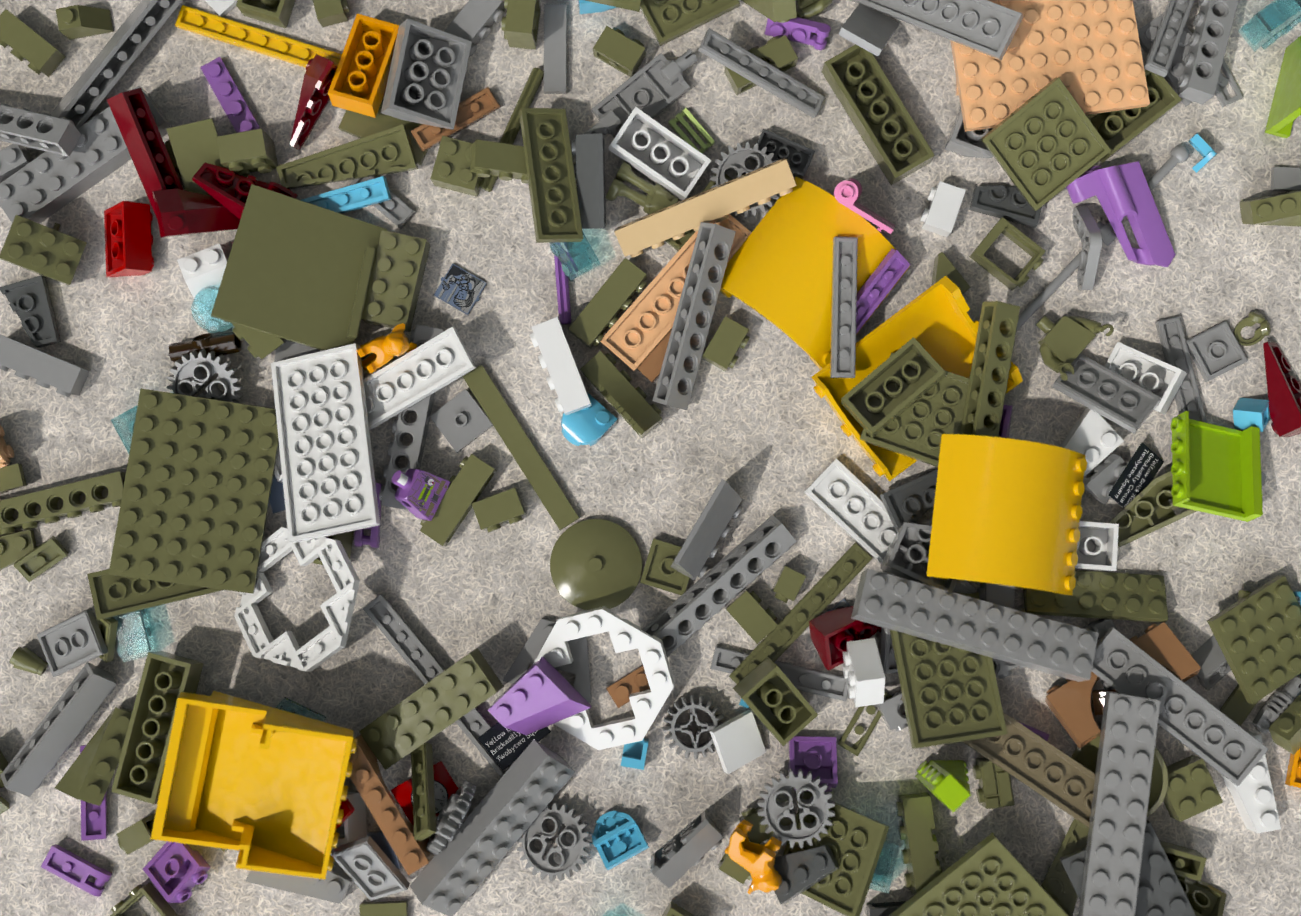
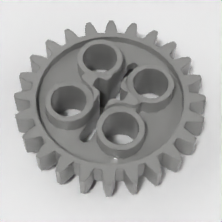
[710,142,779,217]
[167,349,243,403]
[758,769,835,848]
[426,780,476,855]
[517,802,593,882]

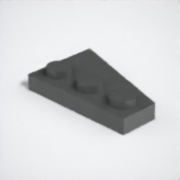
[969,185,1042,228]
[0,275,61,348]
[880,469,938,533]
[774,846,840,904]

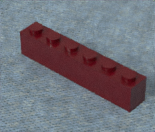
[107,88,183,218]

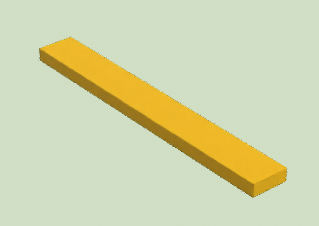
[175,5,342,68]

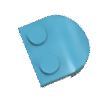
[561,392,617,446]
[592,811,649,870]

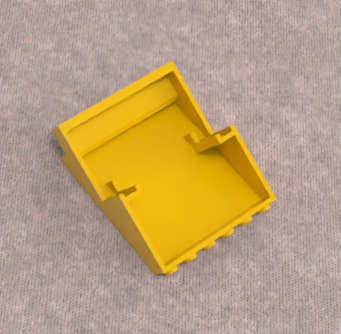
[151,690,357,879]

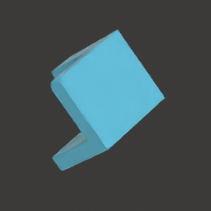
[1233,398,1270,432]
[621,738,649,770]

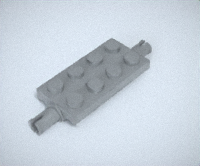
[584,49,698,138]

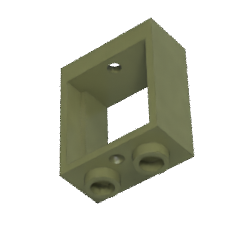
[969,217,1046,290]
[110,882,179,916]

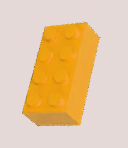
[328,13,399,118]

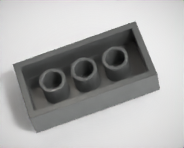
[752,129,815,179]

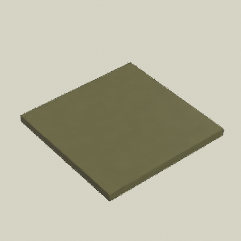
[211,184,387,351]

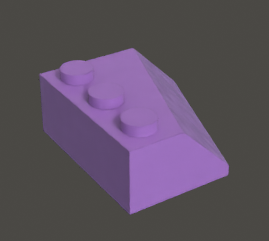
[488,656,592,735]

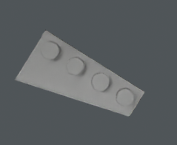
[245,864,354,904]

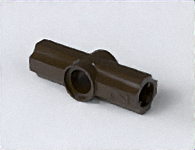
[169,332,242,362]

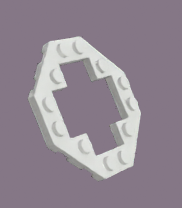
[234,527,360,672]
[533,606,675,750]

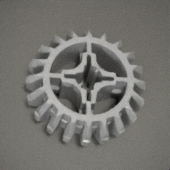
[663,695,724,759]

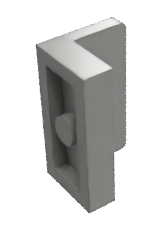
[1191,635,1231,691]

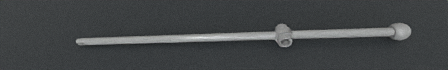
[1016,145,1189,332]

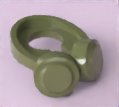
[1233,311,1271,346]

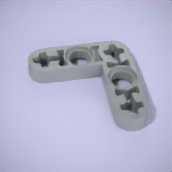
[1072,206,1102,291]

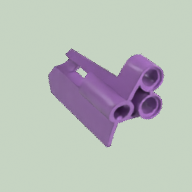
[1066,161,1175,267]

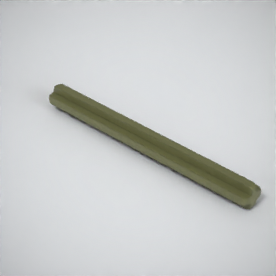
[480,67,544,192]

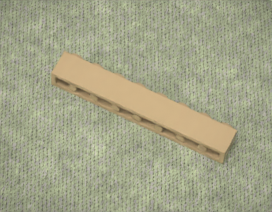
[614,158,796,258]

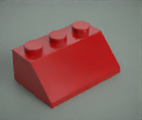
[104,201,154,277]

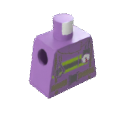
[392,468,450,521]

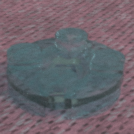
[191,286,233,333]

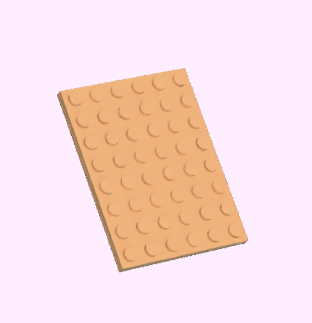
[950,0,1150,132]

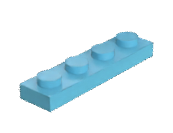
[301,176,391,214]

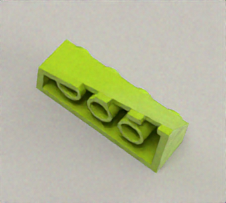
[915,760,971,813]

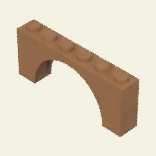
[1045,622,1201,749]
[349,735,435,876]

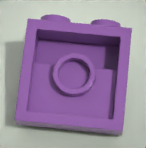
[788,736,838,792]
[143,841,211,903]

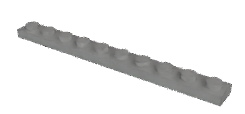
[363,594,515,777]

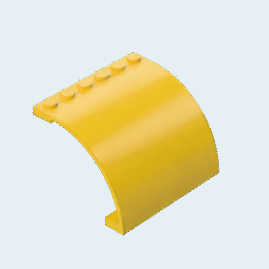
[720,177,910,370]
[927,434,1087,595]

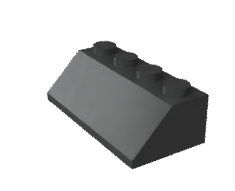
[572,133,606,229]

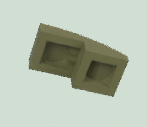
[0,463,27,494]

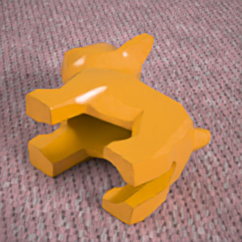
[356,323,417,374]
[725,819,782,894]

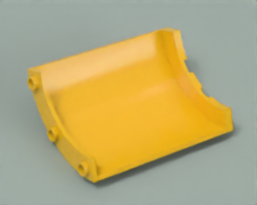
[811,276,1023,482]

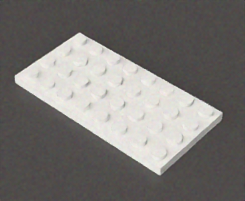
[271,343,380,543]

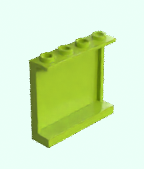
[1264,36,1301,138]
[1170,411,1263,522]

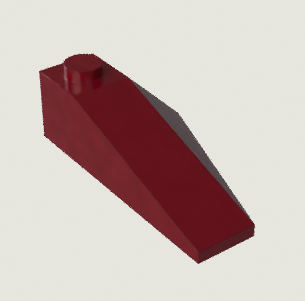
[290,54,337,151]
[192,162,298,220]
[152,189,240,238]
[1263,342,1301,437]
[809,606,881,671]

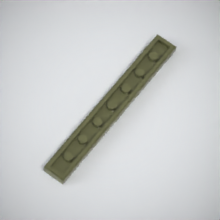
[462,364,579,531]
[729,542,872,684]

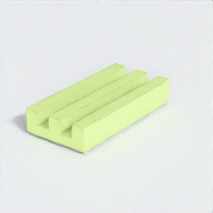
[669,108,715,153]

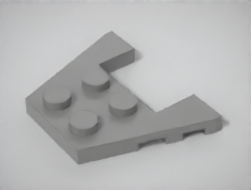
[503,619,592,703]

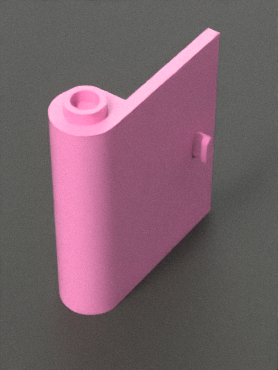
[834,178,895,234]

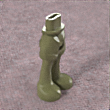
[606,161,679,214]

